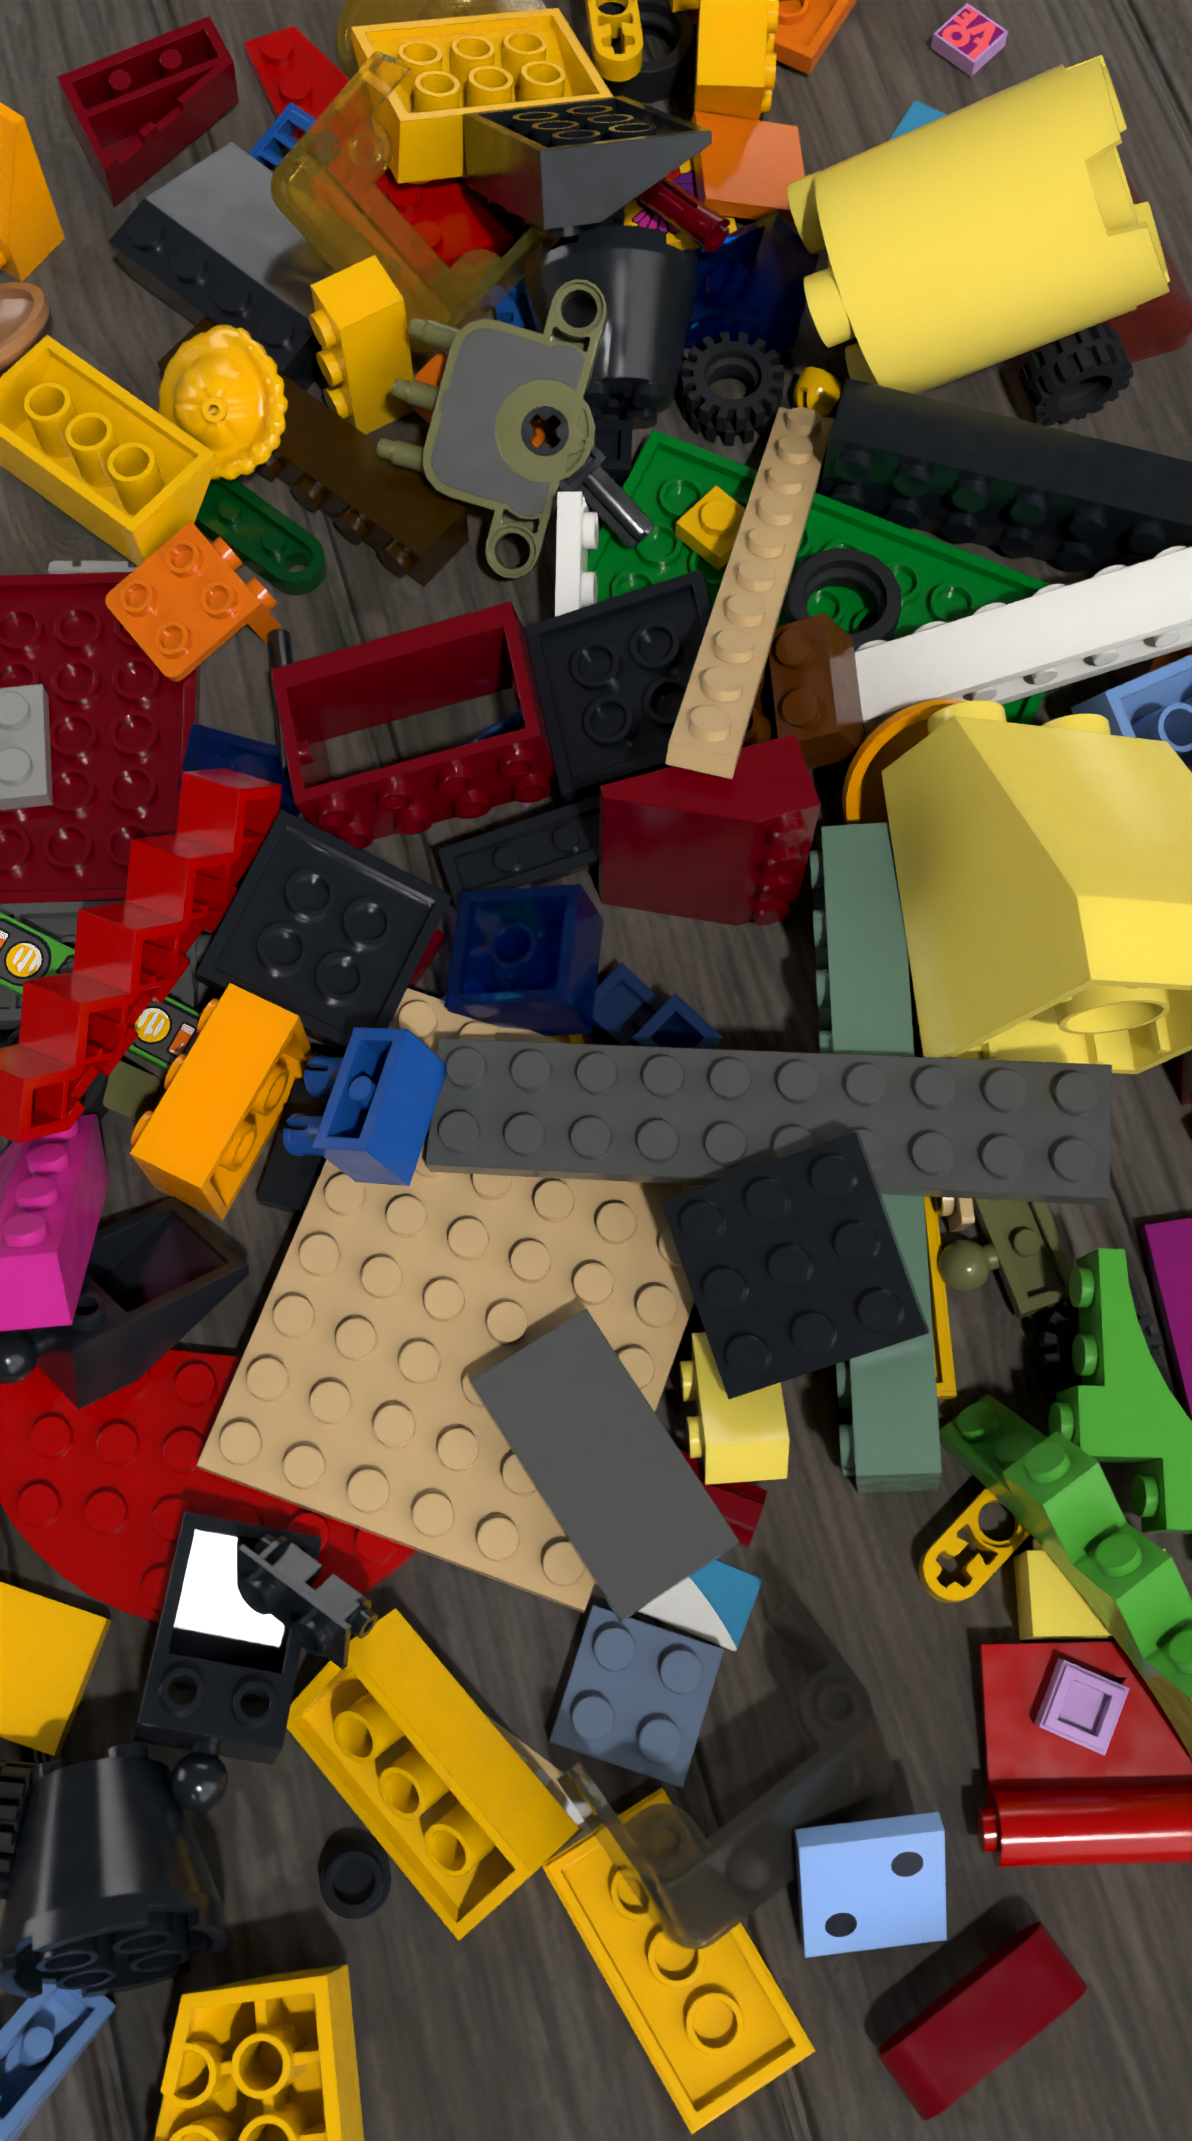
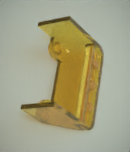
[271,51,560,352]

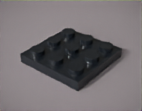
[524,569,748,803]
[194,809,452,1054]
[661,1132,930,1400]

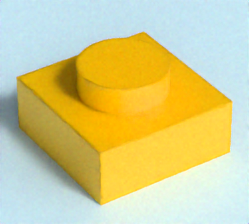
[675,485,745,571]

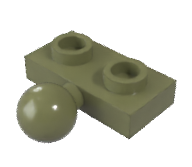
[938,1199,1073,1319]

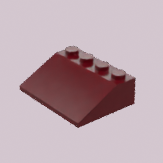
[598,734,821,926]

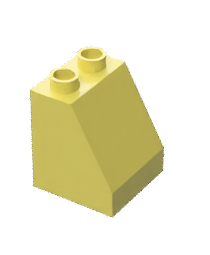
[881,700,1192,1074]

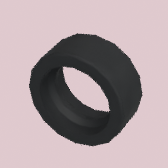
[593,0,695,103]
[784,548,902,652]

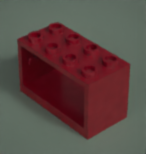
[271,601,560,849]

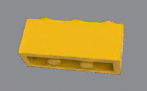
[309,255,414,435]

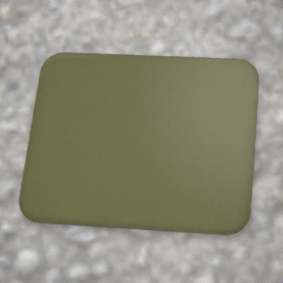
[103,1061,160,1121]

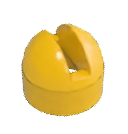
[793,367,843,416]

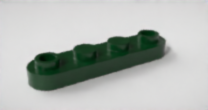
[194,478,327,595]

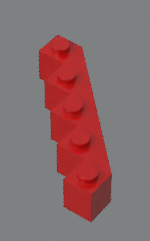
[0,768,282,1143]

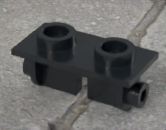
[237,1534,378,1670]

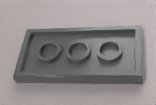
[470,1309,739,1623]

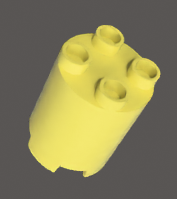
[787,55,1170,395]

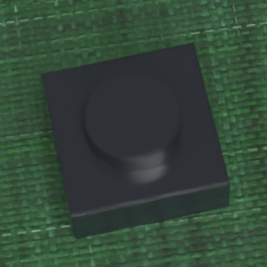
[594,419,633,483]

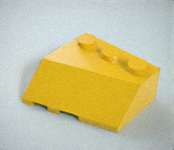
[154,1964,364,2141]

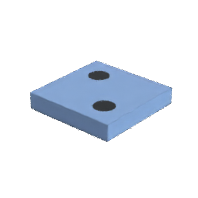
[794,1812,947,1958]

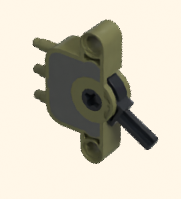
[376,279,654,578]

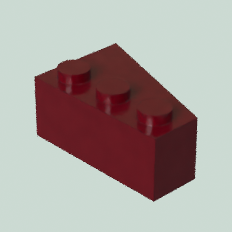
[57,16,239,208]

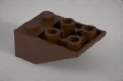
[746,613,865,770]

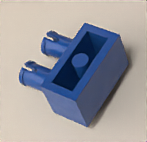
[283,1028,447,1186]

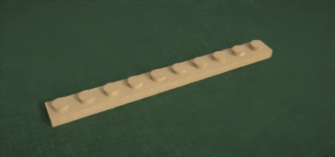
[665,407,835,779]

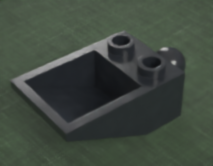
[0,1196,249,1410]
[133,1512,322,1812]

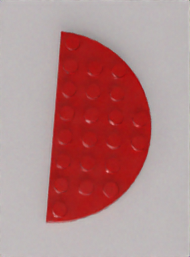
[0,1350,419,1623]

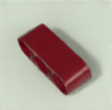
[877,1921,1088,2121]

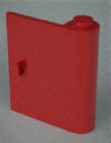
[976,1640,1192,1867]

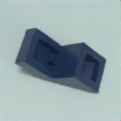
[576,962,722,1049]

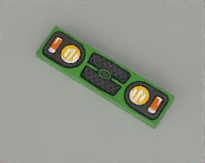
[0,912,201,1072]

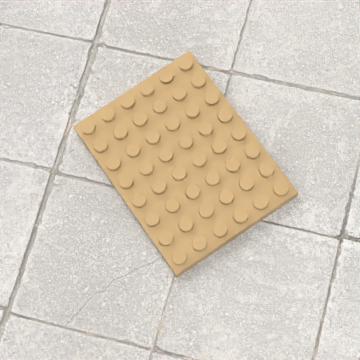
[197,988,705,1613]

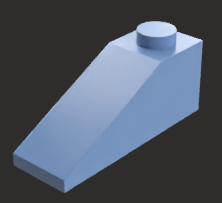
[0,1984,116,2141]

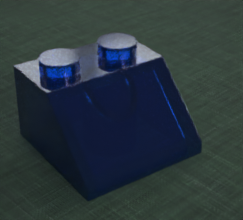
[685,212,819,354]
[444,884,604,1036]

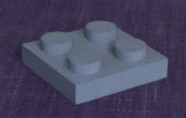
[549,1605,724,1788]

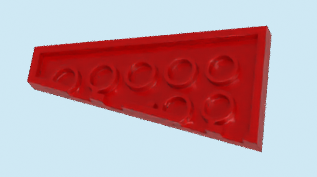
[244,26,514,291]

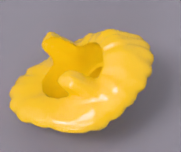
[158,325,288,481]

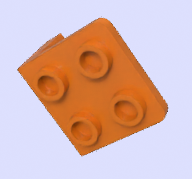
[105,521,284,682]

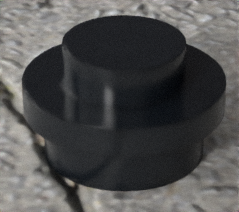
[320,1843,392,1919]

